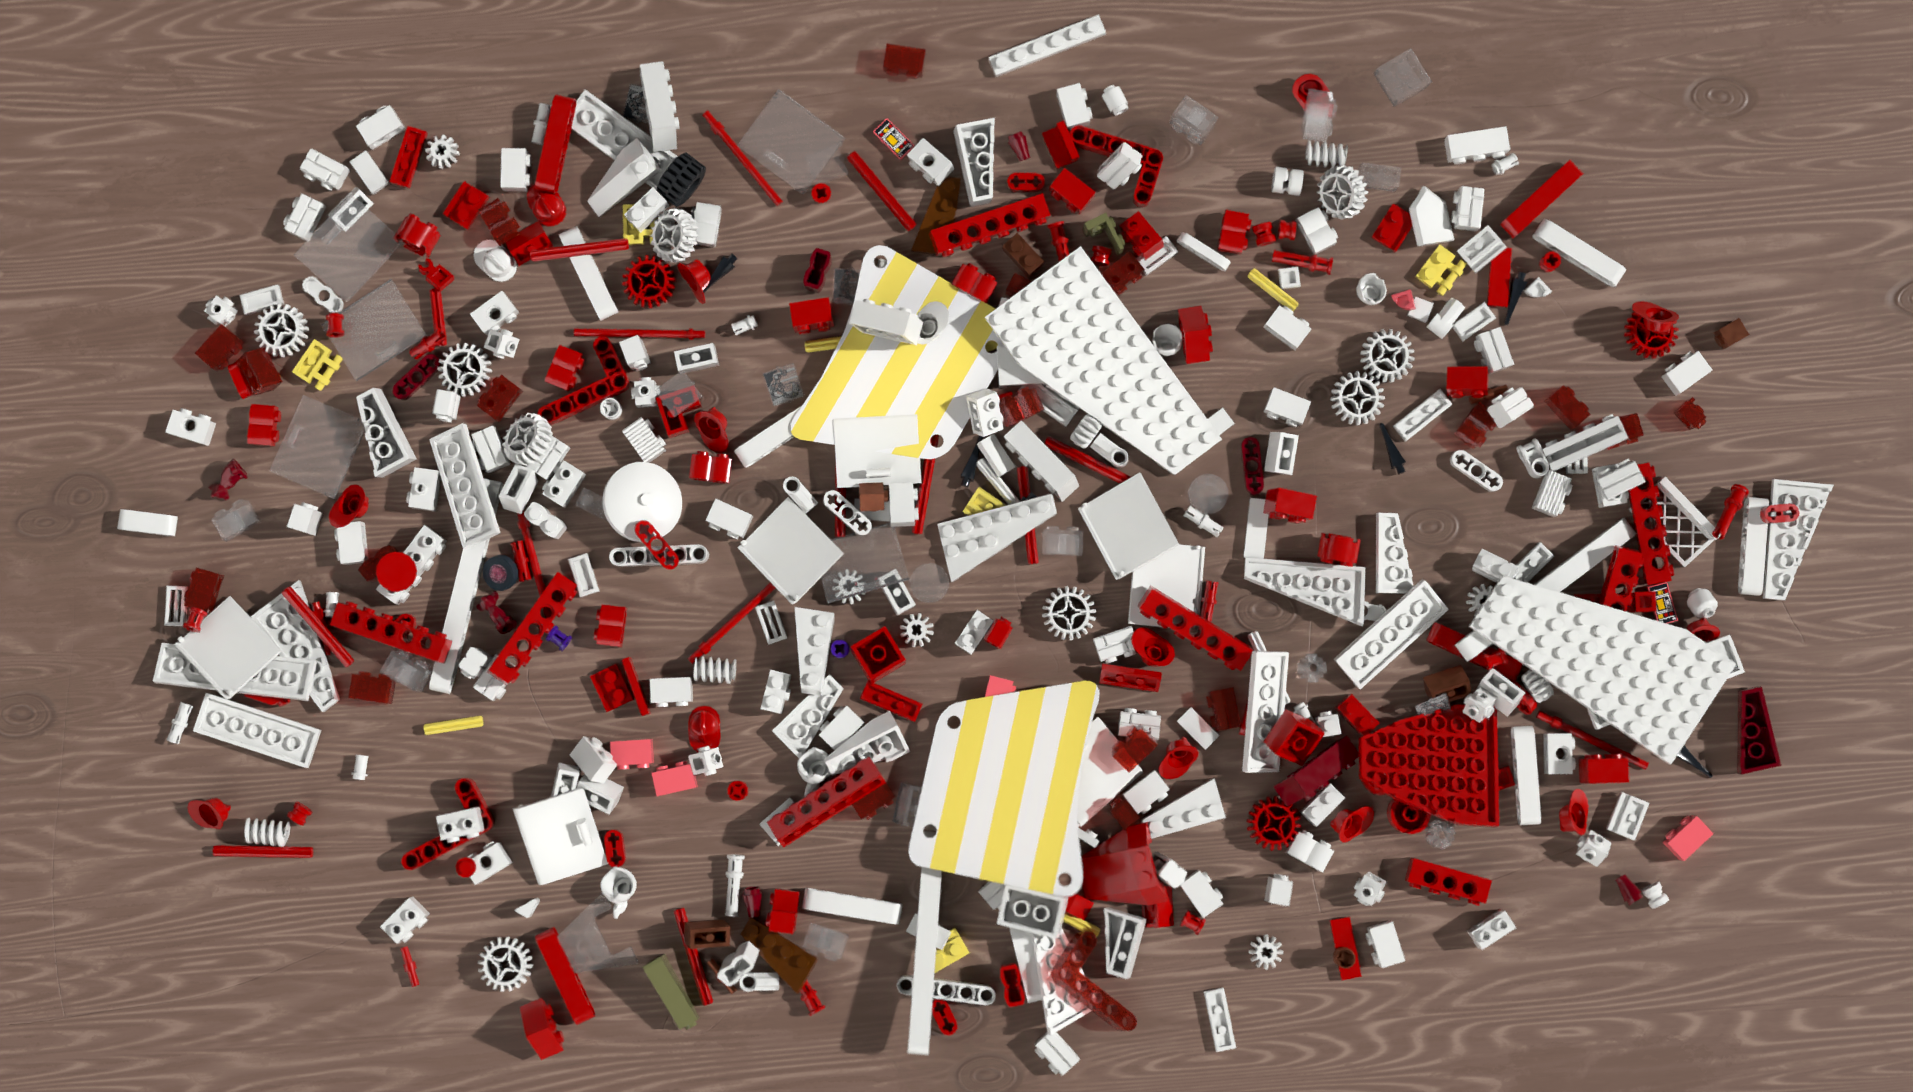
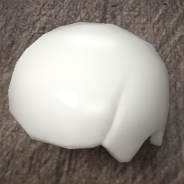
[1356,273,1387,305]
[1153,324,1182,356]

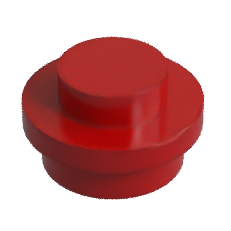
[456,857,476,878]

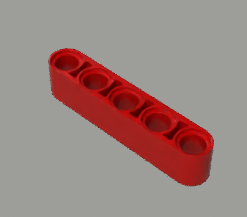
[535,94,576,194]
[1500,160,1584,239]
[1426,622,1523,681]
[535,927,596,1025]

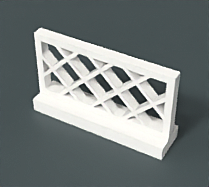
[1628,476,1721,567]

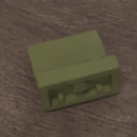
[1083,213,1125,256]

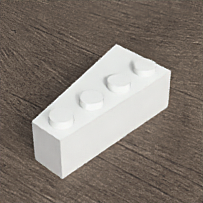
[640,62,680,152]
[953,118,995,207]
[356,388,417,478]
[795,607,835,696]
[1141,778,1226,839]

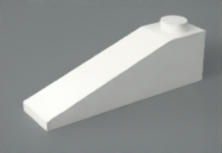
[587,138,661,217]
[824,711,910,775]

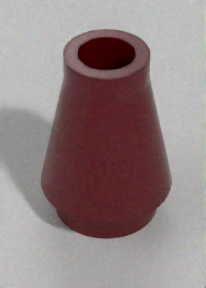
[1007,131,1031,162]
[1615,874,1643,905]
[742,886,762,917]

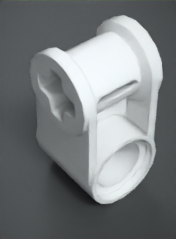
[1516,438,1549,478]

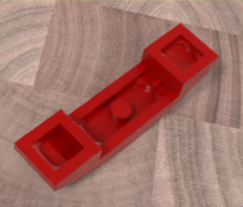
[1573,591,1657,613]

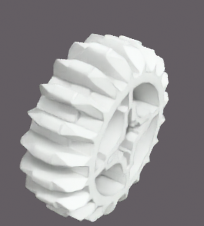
[1316,165,1368,219]
[649,208,699,263]
[254,304,309,357]
[1360,329,1415,383]
[438,343,492,397]
[1330,371,1385,426]
[502,413,553,466]
[1042,586,1096,640]
[478,936,533,992]

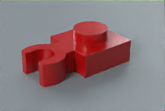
[418,258,454,292]

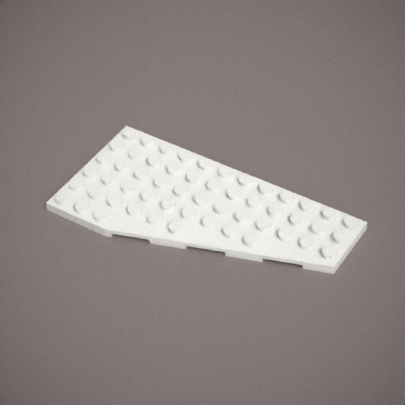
[984,246,1222,475]
[1469,576,1736,764]

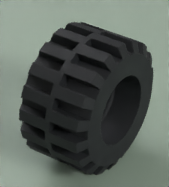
[657,153,706,207]

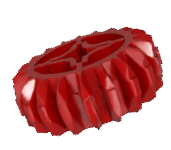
[622,255,676,309]
[1624,312,1679,359]
[1246,796,1301,851]

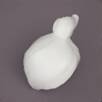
[797,747,831,797]
[601,866,636,919]

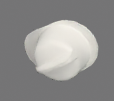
[474,240,517,282]
[917,301,949,345]

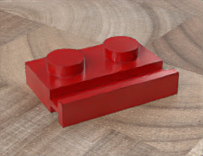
[443,181,489,230]
[1371,203,1413,253]
[590,664,634,712]

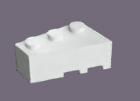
[1104,907,1147,979]

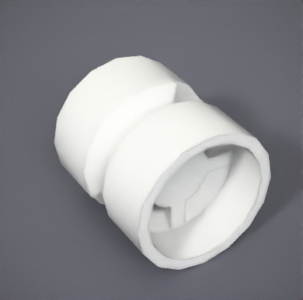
[1272,167,1304,196]

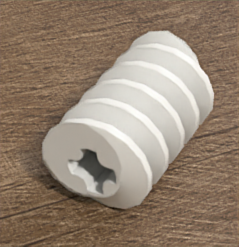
[1305,140,1348,167]
[694,656,736,684]
[245,818,290,847]

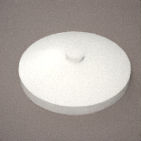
[602,462,682,542]

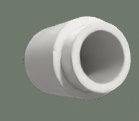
[1102,85,1129,116]

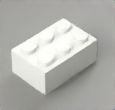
[849,299,923,345]
[997,885,1068,938]

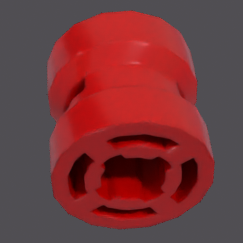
[1252,222,1276,247]

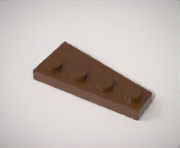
[911,177,961,257]
[740,917,819,994]

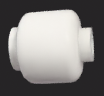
[1687,588,1718,618]

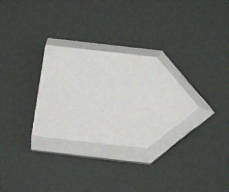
[1409,186,1454,247]

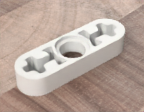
[1177,232,1231,271]
[1450,450,1503,492]
[823,490,872,536]

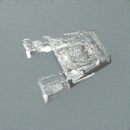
[558,893,639,973]

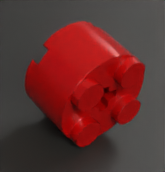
[393,213,441,258]
[1317,532,1361,567]
[1387,798,1431,834]

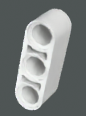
[117,509,178,537]

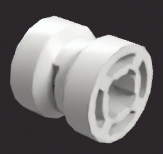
[600,398,622,420]
[1641,881,1669,909]

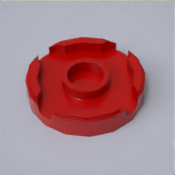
[376,552,417,592]

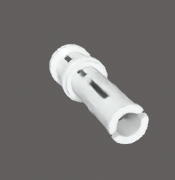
[725,854,745,917]

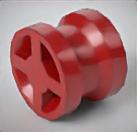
[811,183,831,203]
[1278,219,1296,241]
[1090,246,1112,266]
[727,781,749,801]
[287,801,313,826]

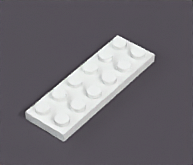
[572,90,678,191]
[429,423,500,549]
[1334,579,1449,689]
[1242,651,1289,773]
[193,693,322,768]

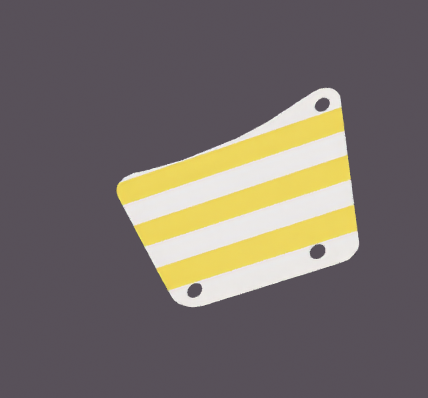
[790,245,1004,459]
[909,681,1100,897]

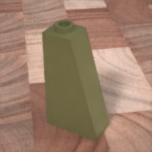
[643,954,700,1030]

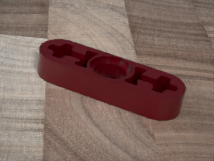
[392,354,441,400]
[1241,437,1264,495]

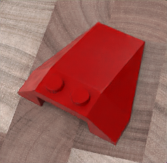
[1081,822,1168,905]

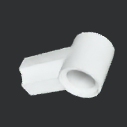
[1427,298,1465,339]
[1090,433,1128,468]
[783,476,818,514]
[739,972,779,992]

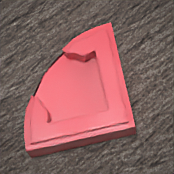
[1391,289,1416,310]

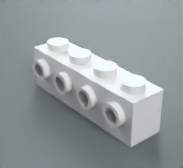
[376,525,447,605]

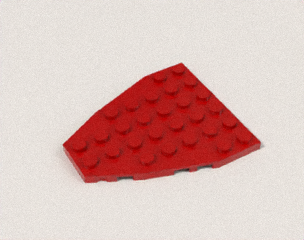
[1359,704,1499,828]

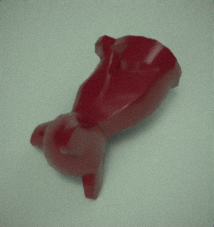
[208,458,248,501]
[476,591,517,634]

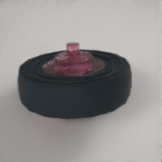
[483,555,518,591]

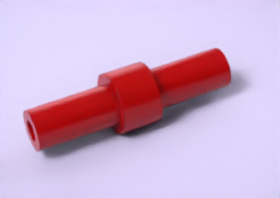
[400,946,420,987]

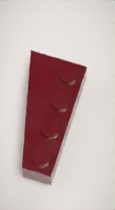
[1737,686,1782,775]
[1273,736,1359,806]

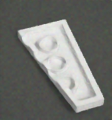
[1376,513,1414,594]
[772,674,844,758]

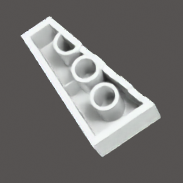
[1004,421,1079,502]

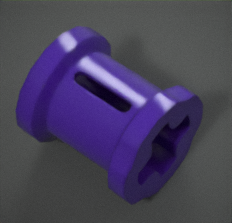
[545,626,572,651]
[831,640,849,658]

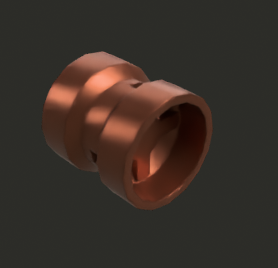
[1333,947,1356,969]

